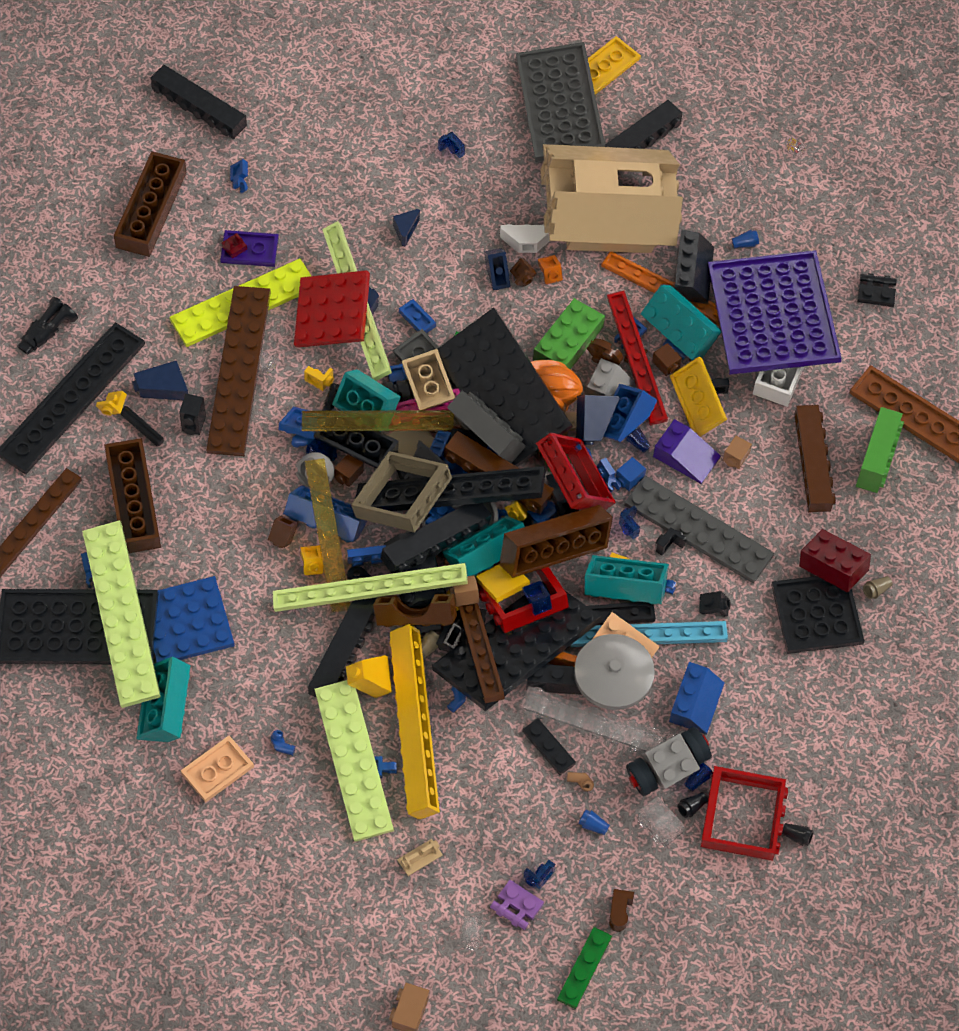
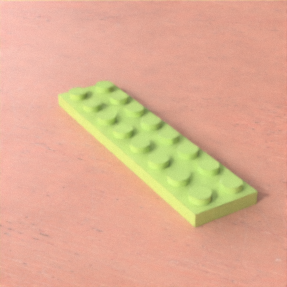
[315,680,394,842]

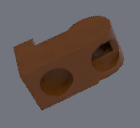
[609,889,634,932]

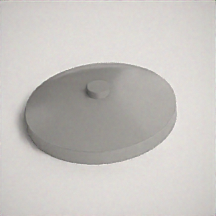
[574,634,655,710]

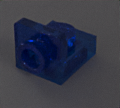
[438,131,465,158]
[522,581,552,615]
[524,860,556,890]

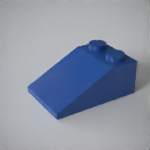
[603,384,657,442]

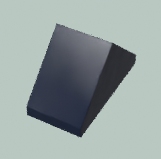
[393,209,420,247]

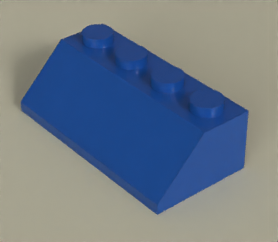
[283,485,367,542]

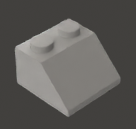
[586,358,634,396]

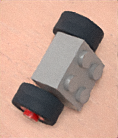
[626,727,712,796]

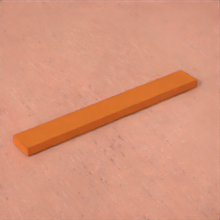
[601,252,720,326]

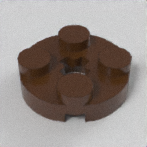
[587,338,623,365]

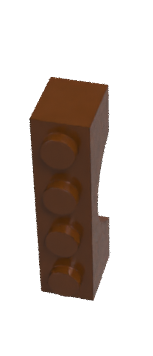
[373,594,457,627]

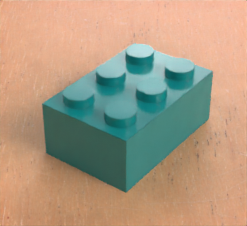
[332,369,401,431]

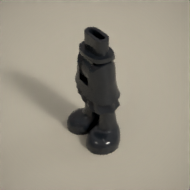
[17,297,78,355]

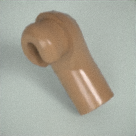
[567,772,594,792]

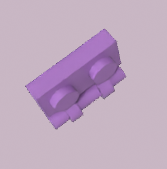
[490,880,544,930]

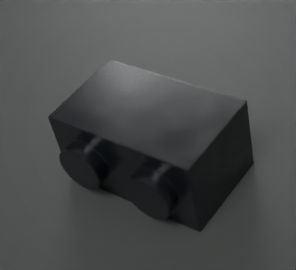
[179,393,206,435]

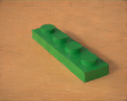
[557,927,612,1009]

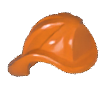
[531,360,583,413]

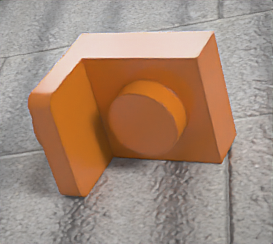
[538,255,563,284]

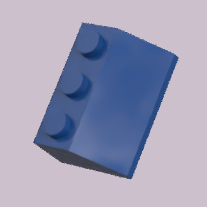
[669,662,725,735]

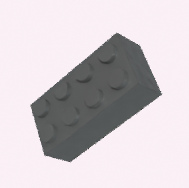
[447,390,526,463]

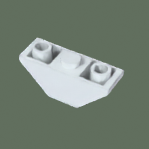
[500,224,550,253]

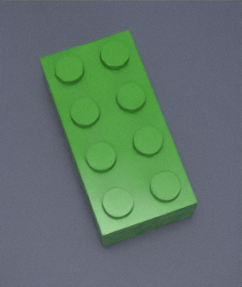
[533,298,605,370]
[856,407,904,493]

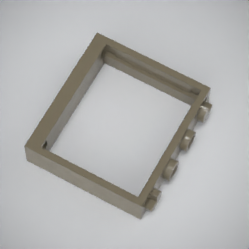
[351,451,452,532]

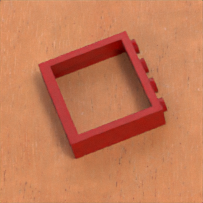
[536,433,616,510]
[475,561,569,633]
[700,766,788,861]

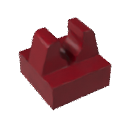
[221,233,247,258]

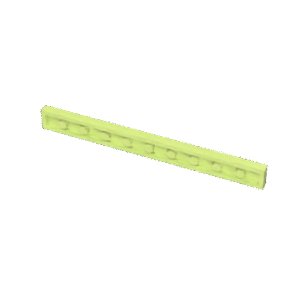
[322,221,392,381]
[273,563,468,612]

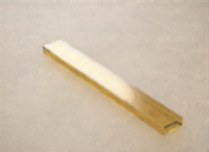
[301,410,454,431]
[305,458,351,613]

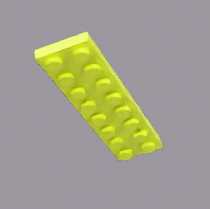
[170,258,311,348]

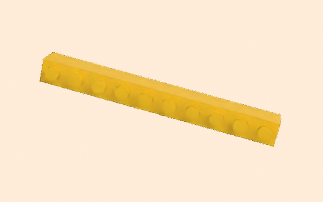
[389,624,440,819]

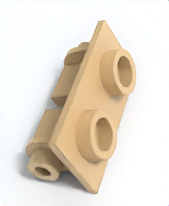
[397,839,443,876]

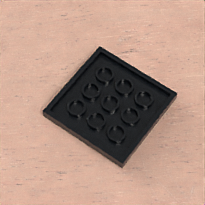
[771,576,865,654]

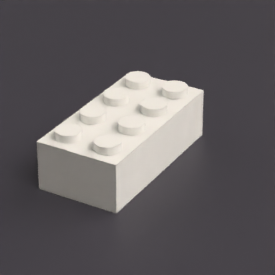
[753,366,805,407]

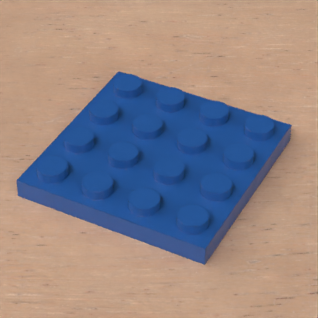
[154,576,235,662]

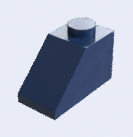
[484,248,511,290]

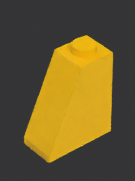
[346,655,392,698]

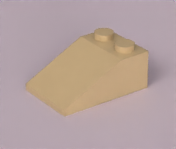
[402,349,455,411]

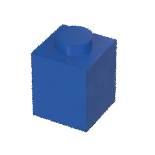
[616,457,646,491]

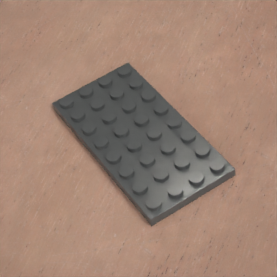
[516,42,605,162]

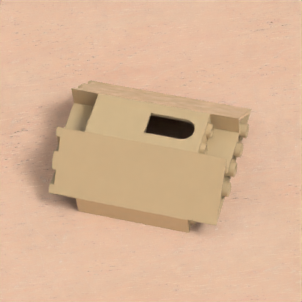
[540,144,683,253]

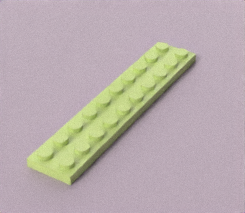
[82,520,161,708]

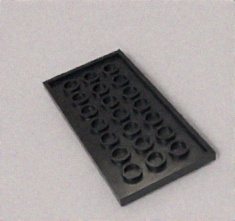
[437,307,573,467]
[432,581,601,711]
[0,589,159,665]

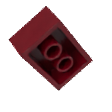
[799,529,871,592]

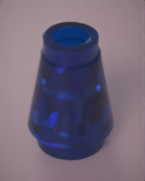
[626,427,651,453]
[684,763,713,792]

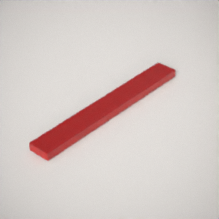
[607,290,668,426]

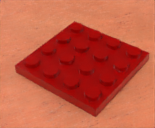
[294,270,370,348]

